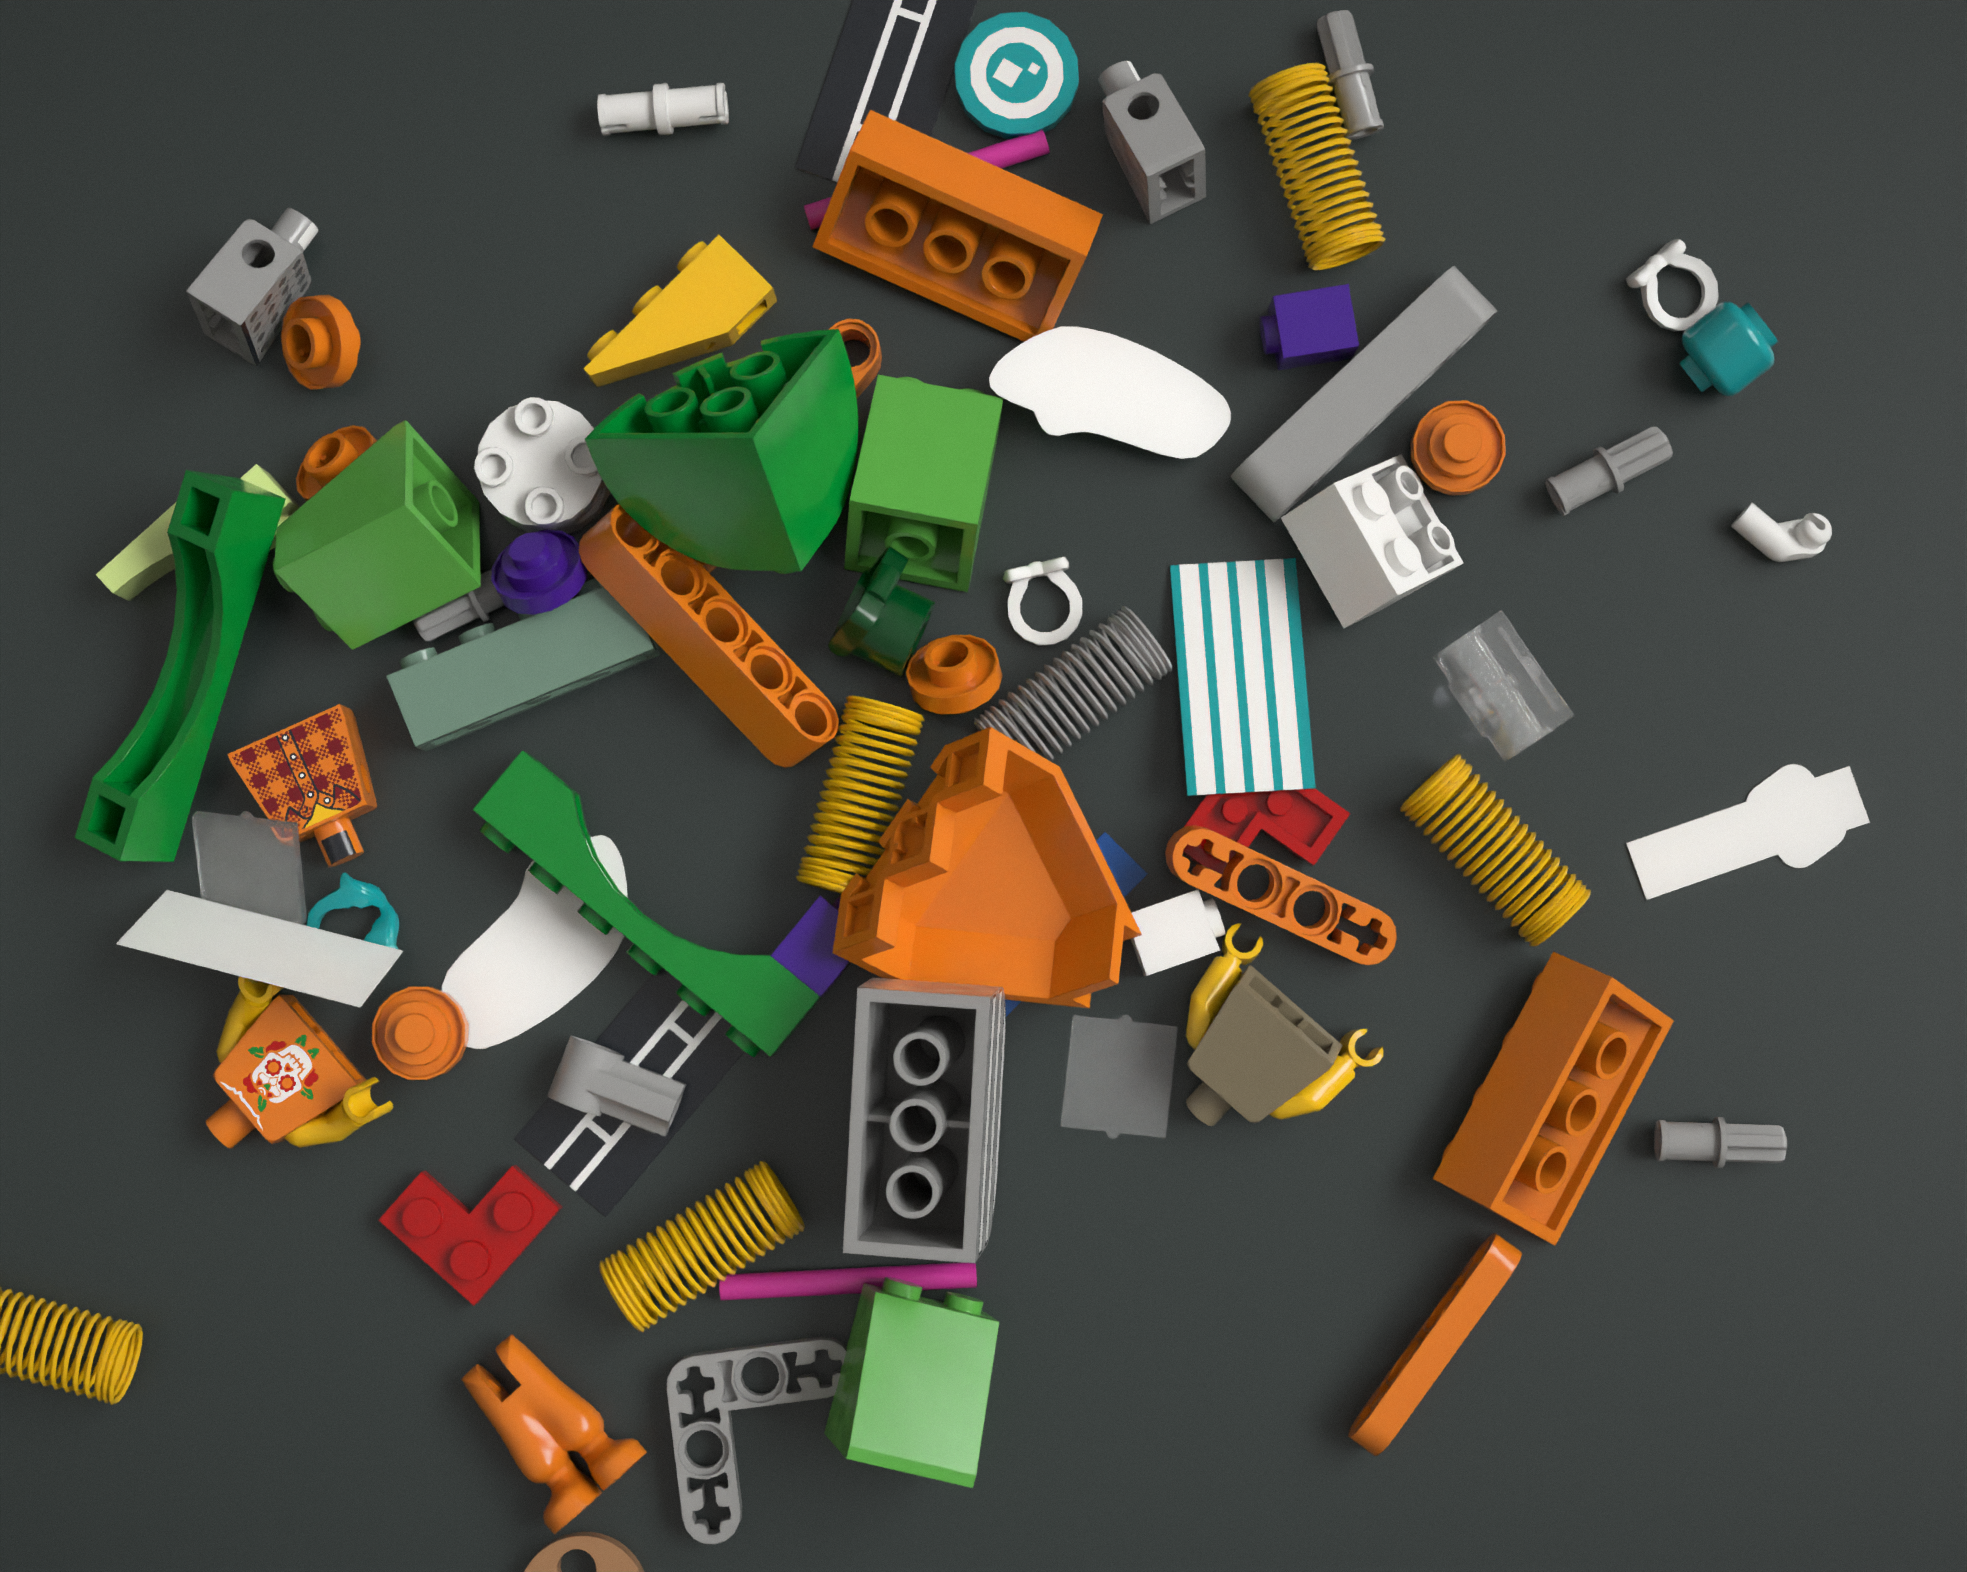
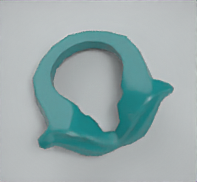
[306,872,400,950]

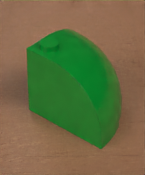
[585,329,858,574]

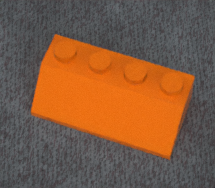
[812,110,1103,342]
[1433,951,1674,1246]

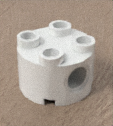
[474,397,611,534]

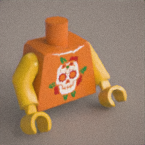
[205,976,393,1149]

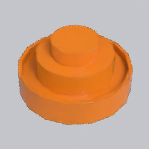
[281,295,361,390]
[1410,400,1506,495]
[296,425,377,501]
[906,635,1002,714]
[372,987,469,1080]

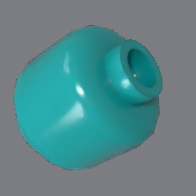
[1679,301,1779,396]

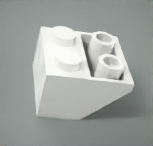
[1281,454,1464,628]

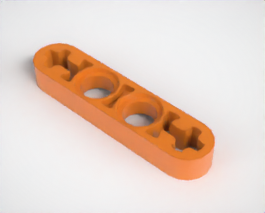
[1165,825,1397,965]
[1348,1233,1522,1456]

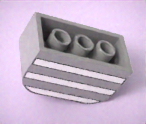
[843,978,1006,1264]

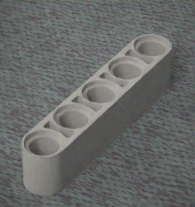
[1230,266,1498,523]

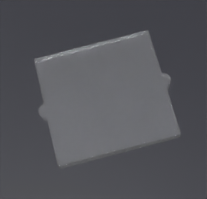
[192,811,307,925]
[1061,1014,1178,1139]

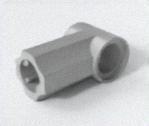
[547,1035,686,1136]

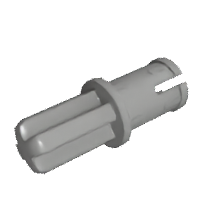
[1316,10,1384,140]
[1545,427,1673,516]
[413,569,504,641]
[1654,1117,1787,1168]

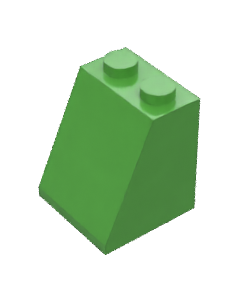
[844,374,1003,592]
[273,420,481,650]
[824,1277,999,1488]

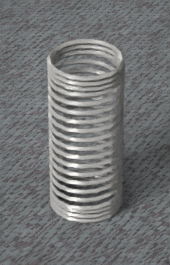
[974,606,1172,761]

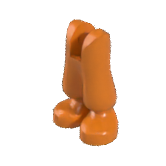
[461,1334,647,1535]

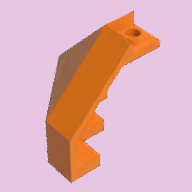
[832,727,1142,1008]

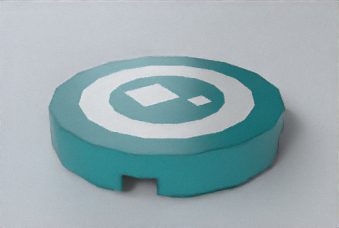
[955,12,1079,140]

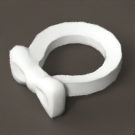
[1626,239,1719,331]
[1003,557,1083,646]

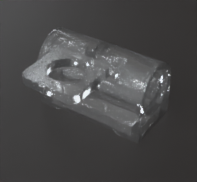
[1433,610,1575,762]

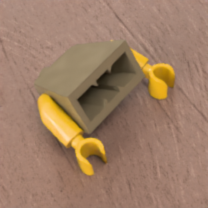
[1186,923,1383,1126]

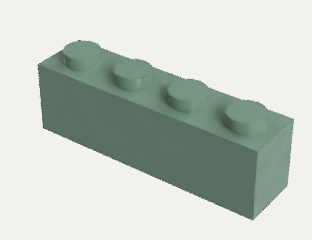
[387,578,660,752]

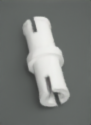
[597,83,729,136]

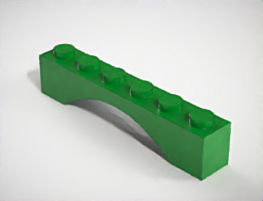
[75,470,286,862]
[473,750,822,1058]

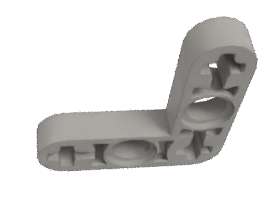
[667,1336,847,1545]

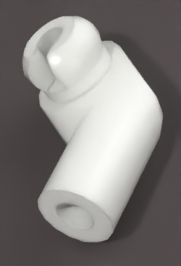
[1731,503,1832,562]

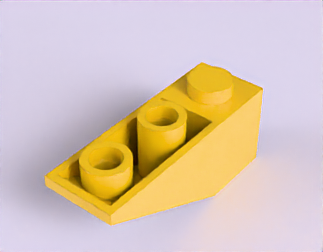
[583,235,777,387]

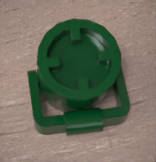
[828,546,936,677]

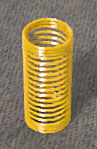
[1248,63,1386,270]
[796,695,925,894]
[1400,754,1591,946]
[599,1161,805,1332]
[0,1287,143,1405]

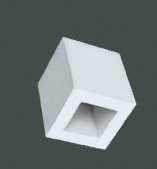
[1131,889,1226,976]

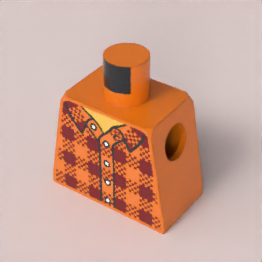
[227,704,377,867]

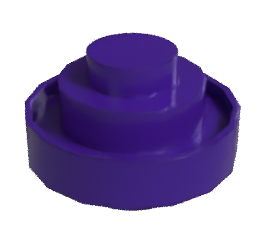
[491,529,588,615]

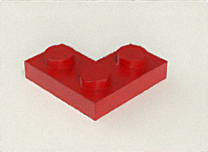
[1183,789,1351,880]
[379,1165,563,1306]

